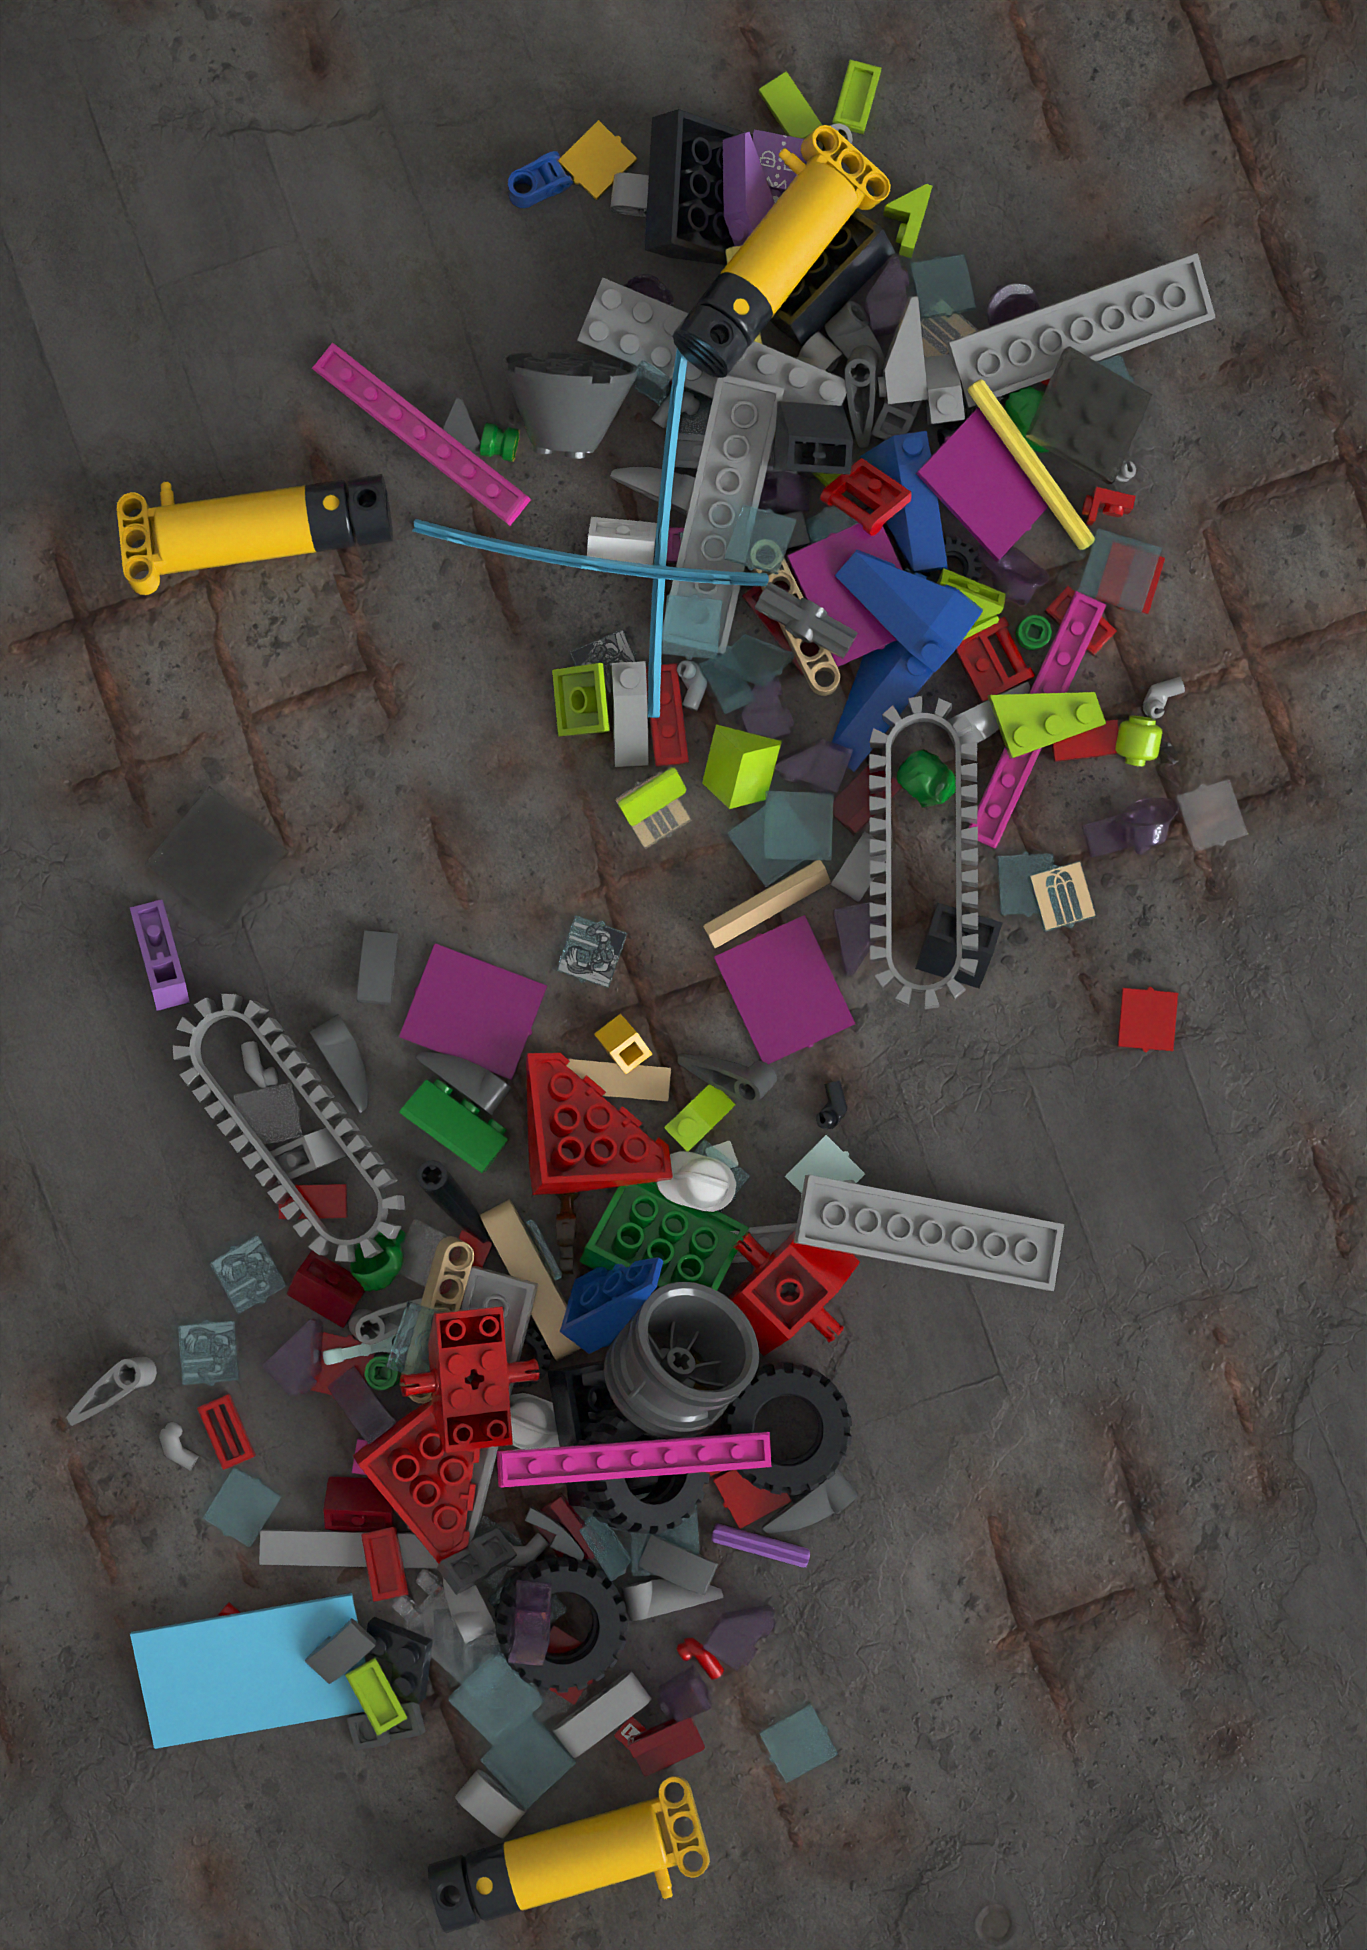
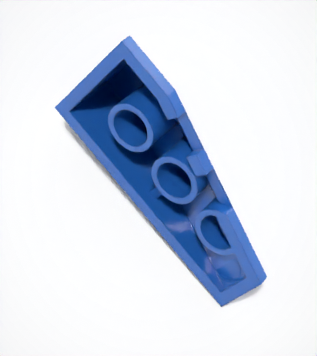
[859,431,948,574]
[835,549,983,672]
[828,640,934,772]
[560,1257,663,1354]

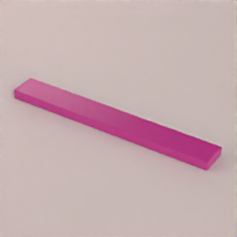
[312,342,531,526]
[968,591,1106,849]
[497,1432,772,1487]

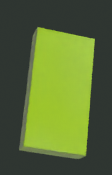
[832,59,882,135]
[759,71,822,139]
[345,1657,407,1736]

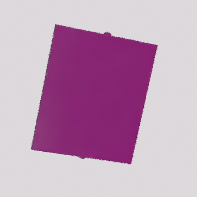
[916,407,1049,562]
[786,523,902,667]
[714,915,855,1064]
[399,943,547,1080]

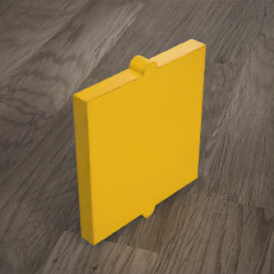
[559,120,637,200]

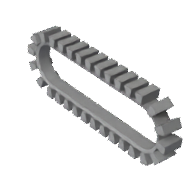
[869,696,978,1009]
[173,994,405,1262]

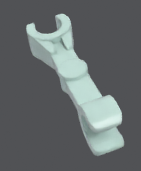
[323,1331,408,1365]

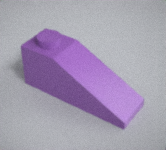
[723,132,775,246]
[130,900,190,1011]

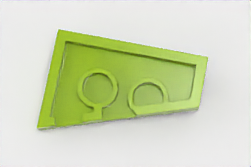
[988,692,1106,759]

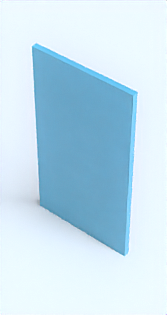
[130,1593,366,1749]

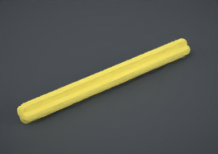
[968,379,1095,550]

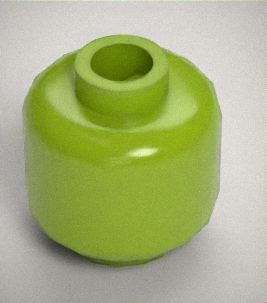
[1115,715,1162,766]

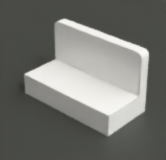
[587,517,657,565]

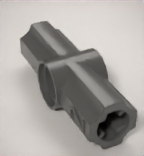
[755,582,858,659]

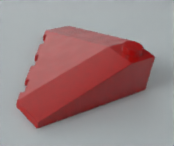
[526,1053,673,1195]
[353,1377,480,1564]

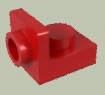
[1081,487,1136,526]

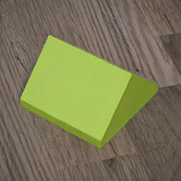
[552,663,610,737]
[702,724,782,809]

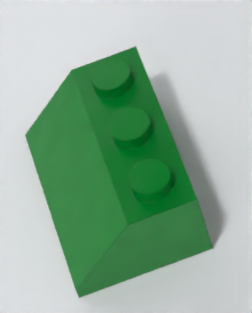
[399,1078,510,1173]

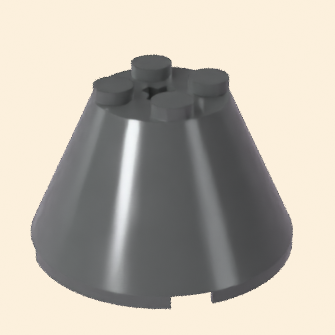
[502,352,637,458]

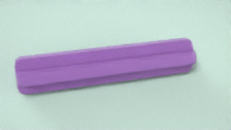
[711,1523,810,1568]

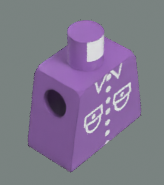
[753,129,817,203]

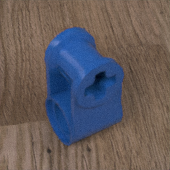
[508,151,573,208]

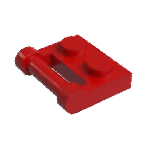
[820,458,911,536]
[955,617,1035,703]

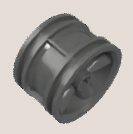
[604,1282,759,1439]

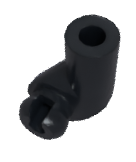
[816,1080,847,1130]

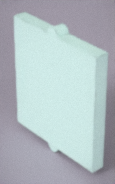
[785,1135,865,1197]

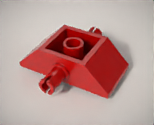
[727,1230,860,1356]
[400,1306,539,1453]

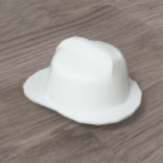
[657,1151,736,1212]
[510,1393,560,1449]

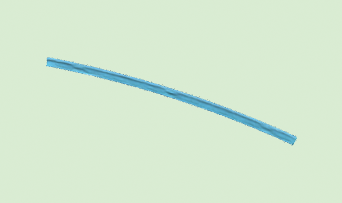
[648,348,687,718]
[412,519,769,586]

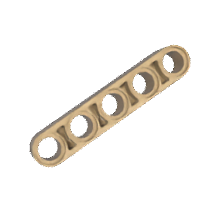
[750,540,840,696]
[480,1199,581,1361]
[399,1236,474,1404]

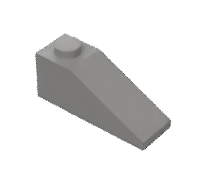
[877,296,928,404]
[609,661,648,767]

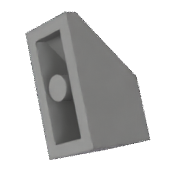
[924,354,965,425]
[270,1128,346,1184]

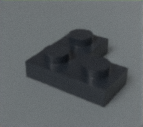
[367,1617,433,1704]

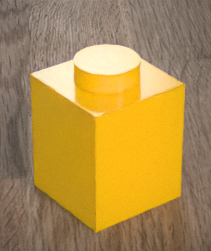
[594,1014,652,1074]

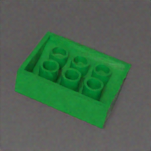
[579,1182,749,1292]

